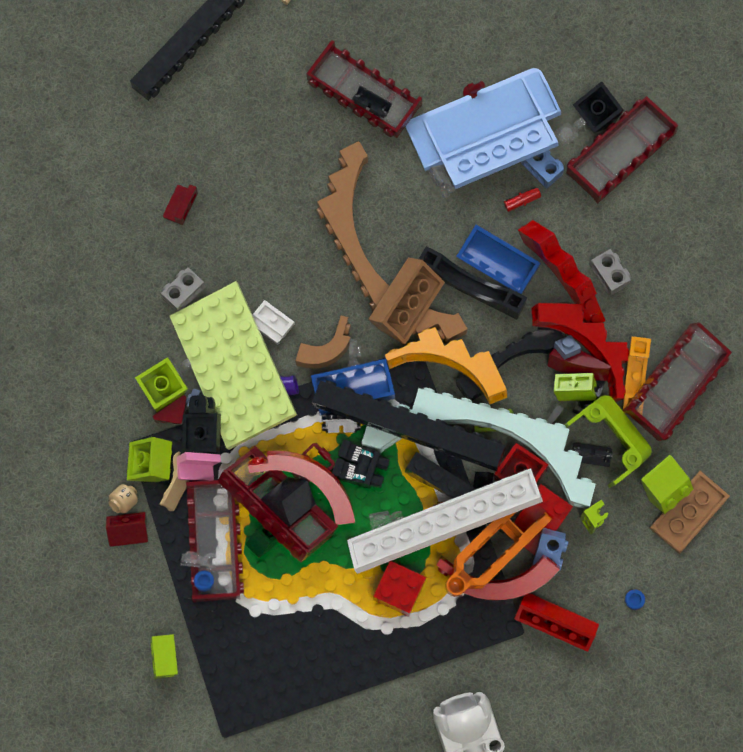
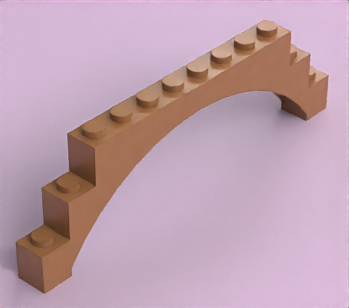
[316,141,467,344]

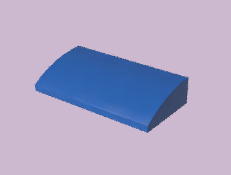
[456,225,541,294]
[311,359,395,416]

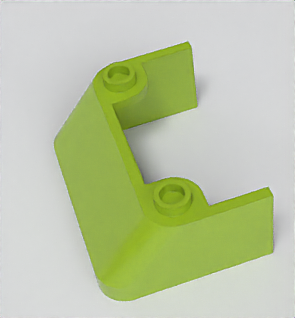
[565,395,652,488]

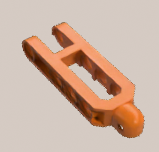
[445,512,552,597]

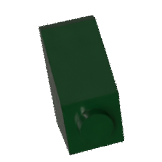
[245,525,278,558]

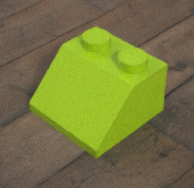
[135,357,188,413]
[127,437,172,482]
[641,455,694,514]

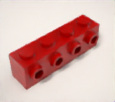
[514,593,599,652]

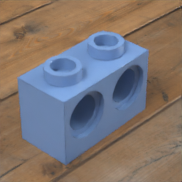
[521,150,564,189]
[532,528,568,576]

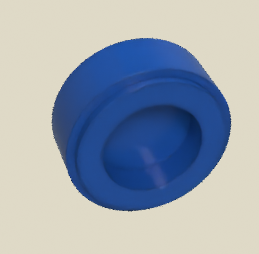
[194,571,214,592]
[625,590,645,610]

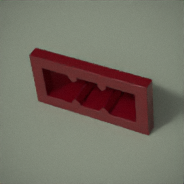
[152,395,187,424]

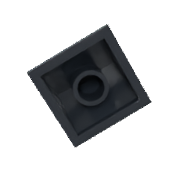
[573,81,624,133]
[261,477,316,527]

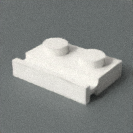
[253,300,295,345]

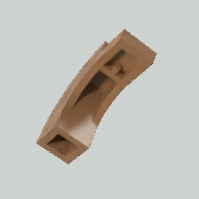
[296,316,351,369]

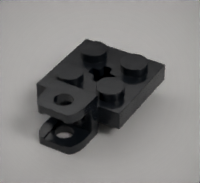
[182,395,221,453]

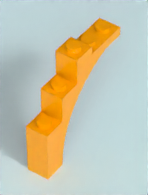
[385,327,507,405]

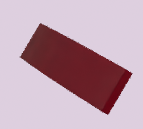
[548,348,611,381]

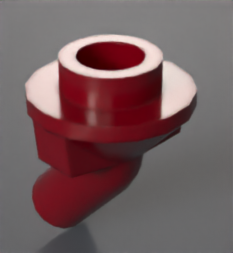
[463,81,485,99]

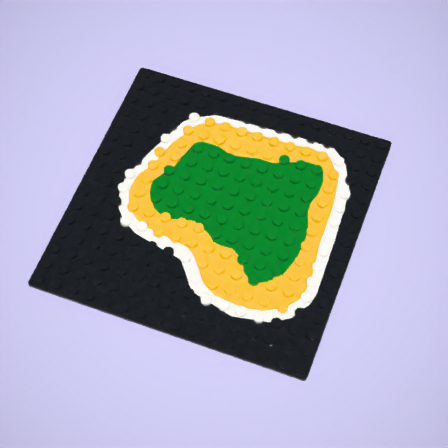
[131,358,524,738]

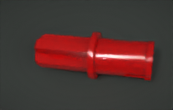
[504,188,541,212]

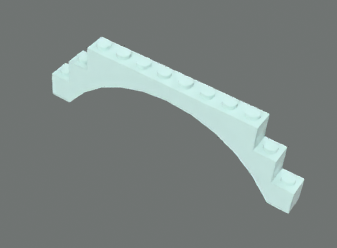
[362,388,596,509]

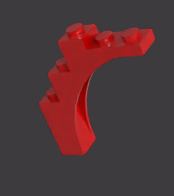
[518,220,606,323]
[531,303,629,402]

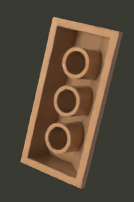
[368,257,445,344]

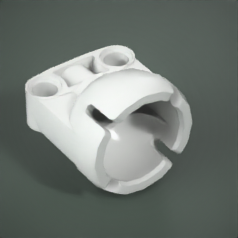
[433,692,505,752]

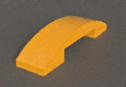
[623,336,651,415]

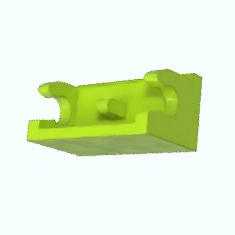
[554,373,597,401]
[580,500,608,534]
[150,634,178,679]

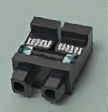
[332,439,390,489]

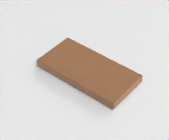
[650,471,730,554]

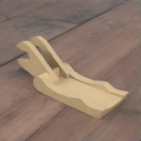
[159,452,189,511]

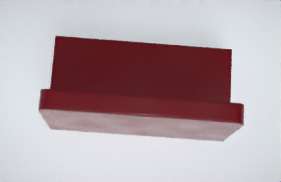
[163,184,198,225]
[106,512,148,547]

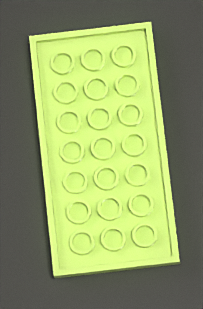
[170,281,297,450]

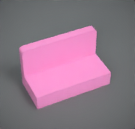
[177,452,221,481]

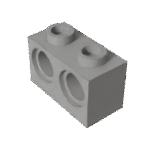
[589,249,631,296]
[161,268,206,312]

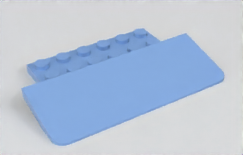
[406,68,561,189]

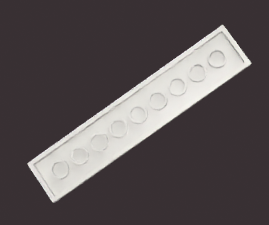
[347,468,543,574]

